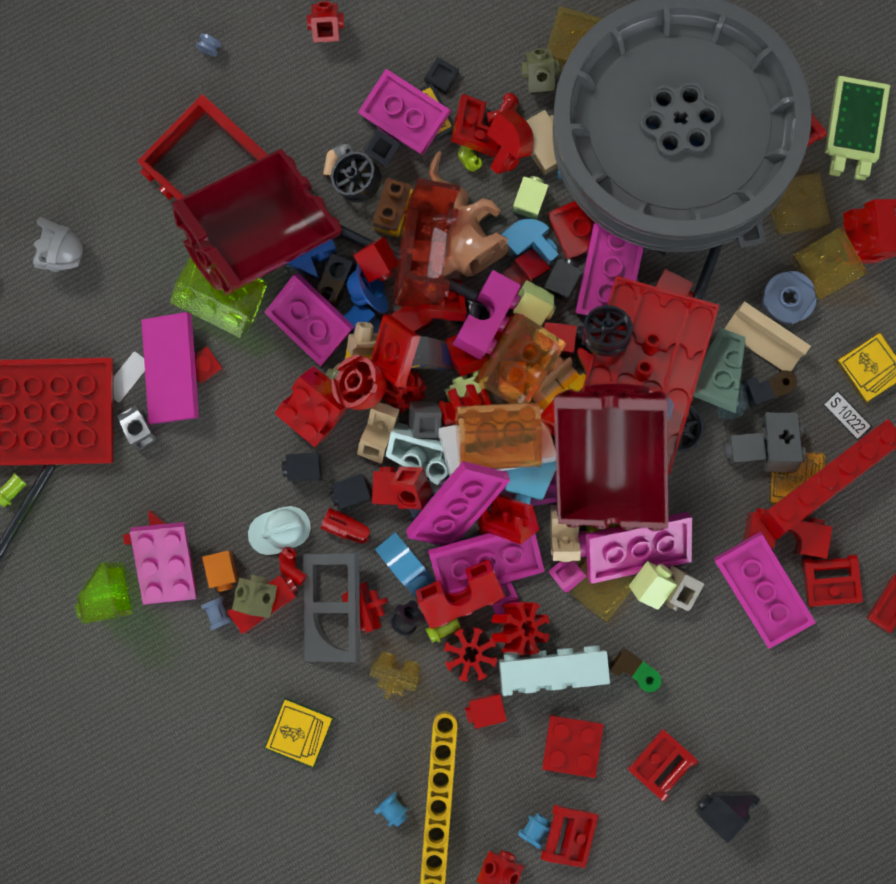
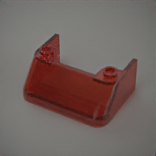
[393,178,461,307]

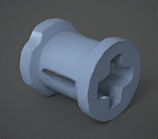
[201,596,233,630]

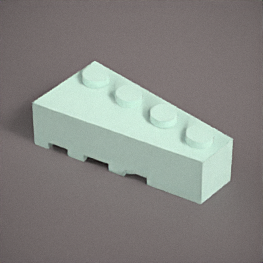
[386,422,491,485]
[498,645,610,696]

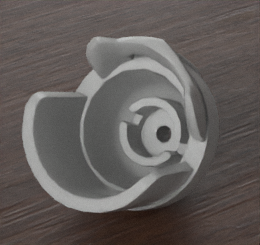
[32,217,83,272]

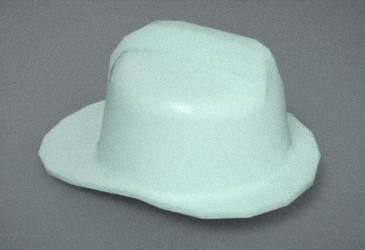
[248,506,311,555]

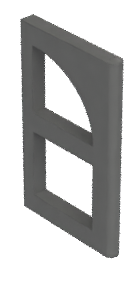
[303,553,360,662]

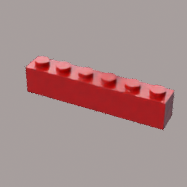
[760,419,896,540]

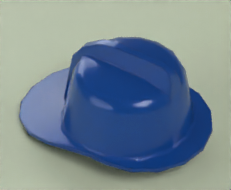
[347,264,388,313]

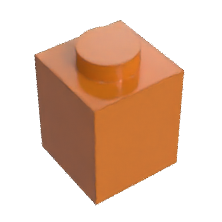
[202,550,239,592]

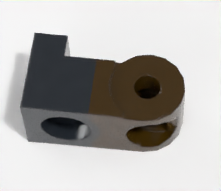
[317,253,357,308]
[741,370,798,408]

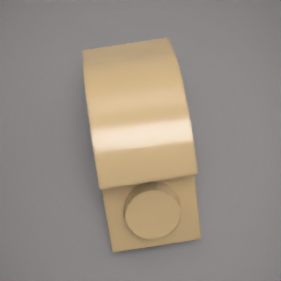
[357,402,399,464]
[550,505,581,562]

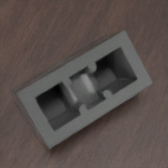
[760,413,806,472]

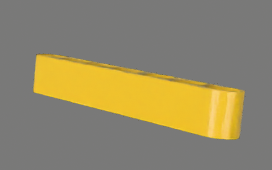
[420,711,457,884]

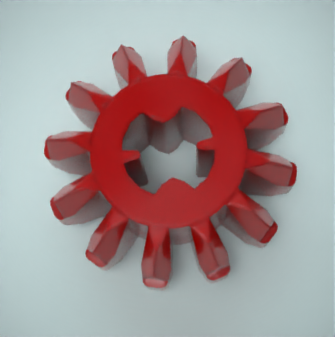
[383,370,427,413]

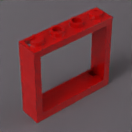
[137,94,268,200]

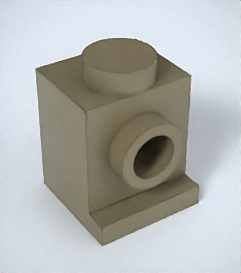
[663,565,704,611]

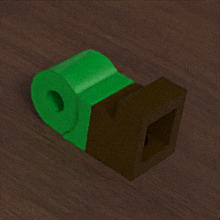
[608,647,661,692]

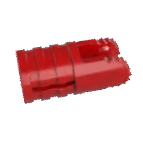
[320,507,370,544]

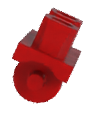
[341,582,389,633]

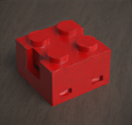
[843,199,896,264]
[274,366,348,447]

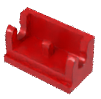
[481,494,539,544]

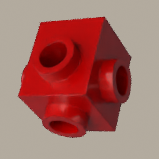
[307,1,344,43]
[476,850,524,884]

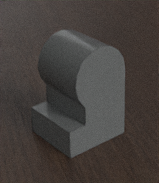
[118,405,158,451]

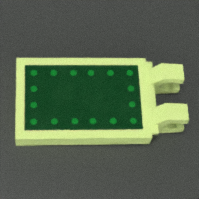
[825,76,890,181]

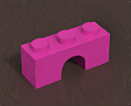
[453,270,521,360]

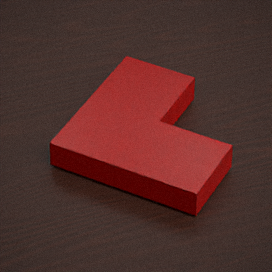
[451,94,501,158]

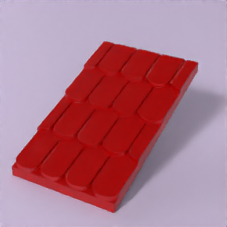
[581,276,719,475]

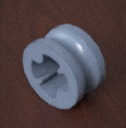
[195,33,222,57]

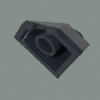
[695,791,760,844]

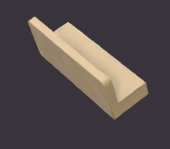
[724,301,811,371]

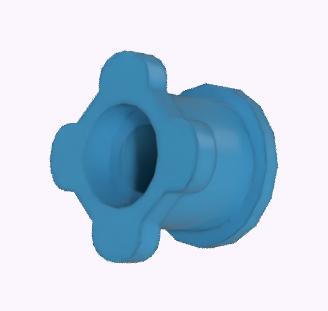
[374,791,409,827]
[518,813,550,849]

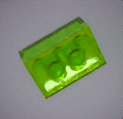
[169,257,268,338]
[75,562,133,624]

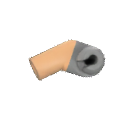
[323,144,353,178]

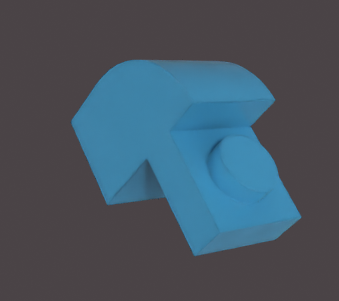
[501,219,559,266]
[375,532,435,597]

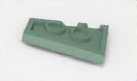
[693,328,746,413]

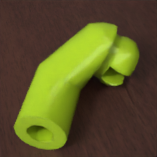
[458,145,482,172]

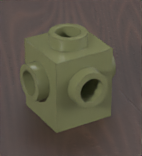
[521,48,559,93]
[232,575,277,618]

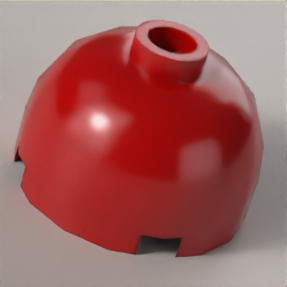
[332,355,387,411]

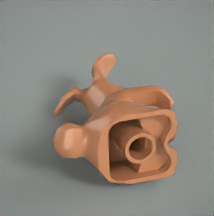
[410,151,510,277]

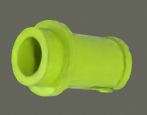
[0,473,27,507]
[425,618,461,643]

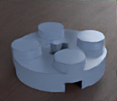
[761,271,816,325]

